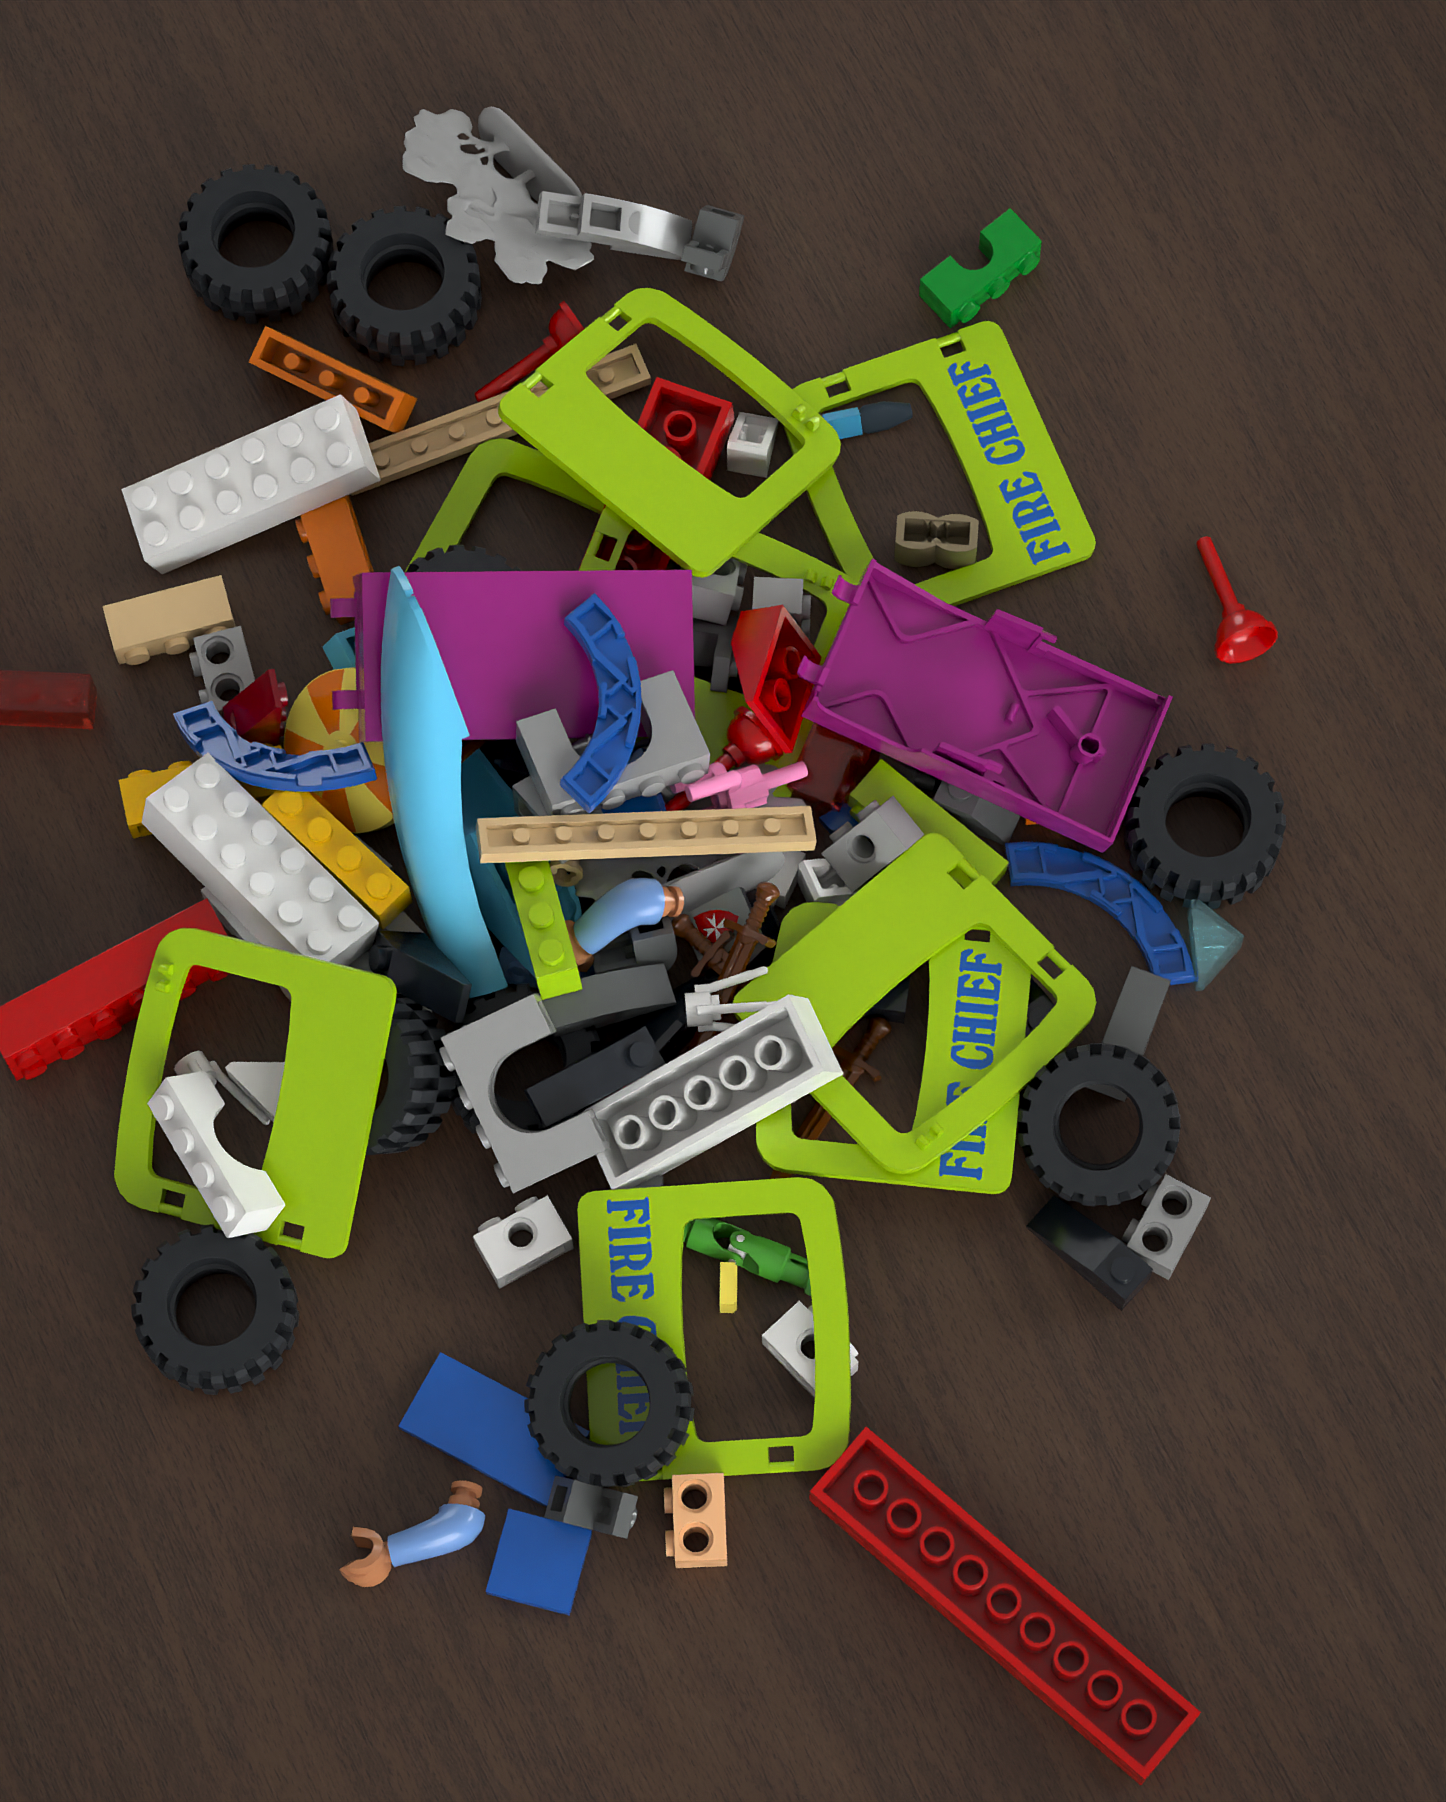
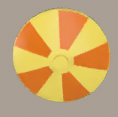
[284,667,394,833]

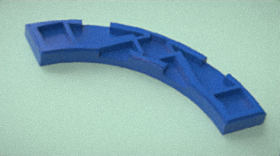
[560,593,642,814]
[173,701,377,792]
[1004,842,1195,985]

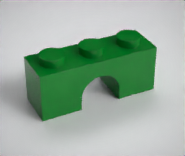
[919,208,1042,329]

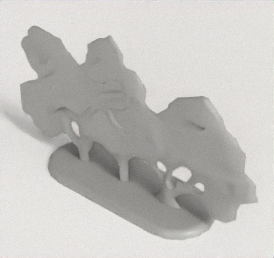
[403,106,594,284]
[575,762,814,921]

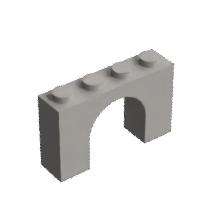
[516,670,710,816]
[439,993,611,1193]

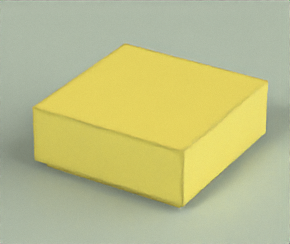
[719,1262,738,1313]

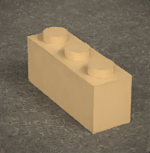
[103,575,236,665]

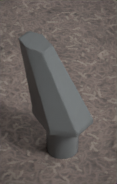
[879,752,936,791]

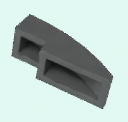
[539,963,676,1037]
[1085,966,1171,1102]

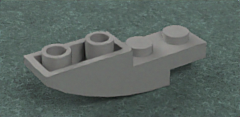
[535,191,692,260]

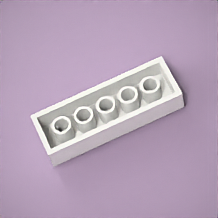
[122,394,381,574]
[142,753,379,966]
[578,994,843,1190]

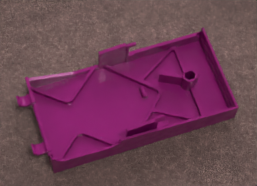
[797,558,1173,853]
[330,570,695,742]

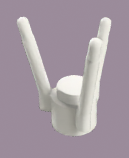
[685,966,776,1032]
[174,1051,270,1125]

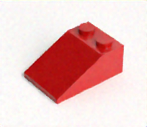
[731,605,822,754]

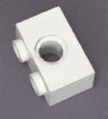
[473,1195,574,1289]
[762,1300,858,1398]

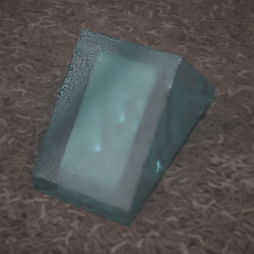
[1187,899,1244,991]

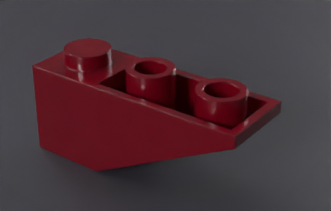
[222,669,288,746]

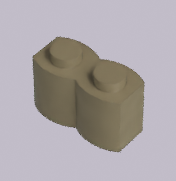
[894,511,979,570]

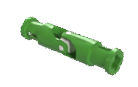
[683,1218,811,1296]

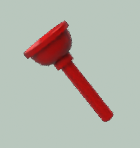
[475,301,584,402]
[1196,536,1278,664]
[665,706,784,811]

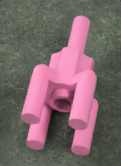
[670,761,808,810]

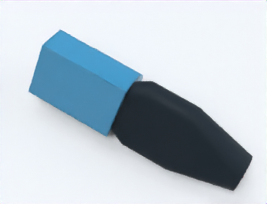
[822,401,913,439]

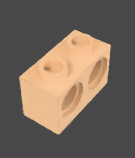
[664,1473,727,1568]

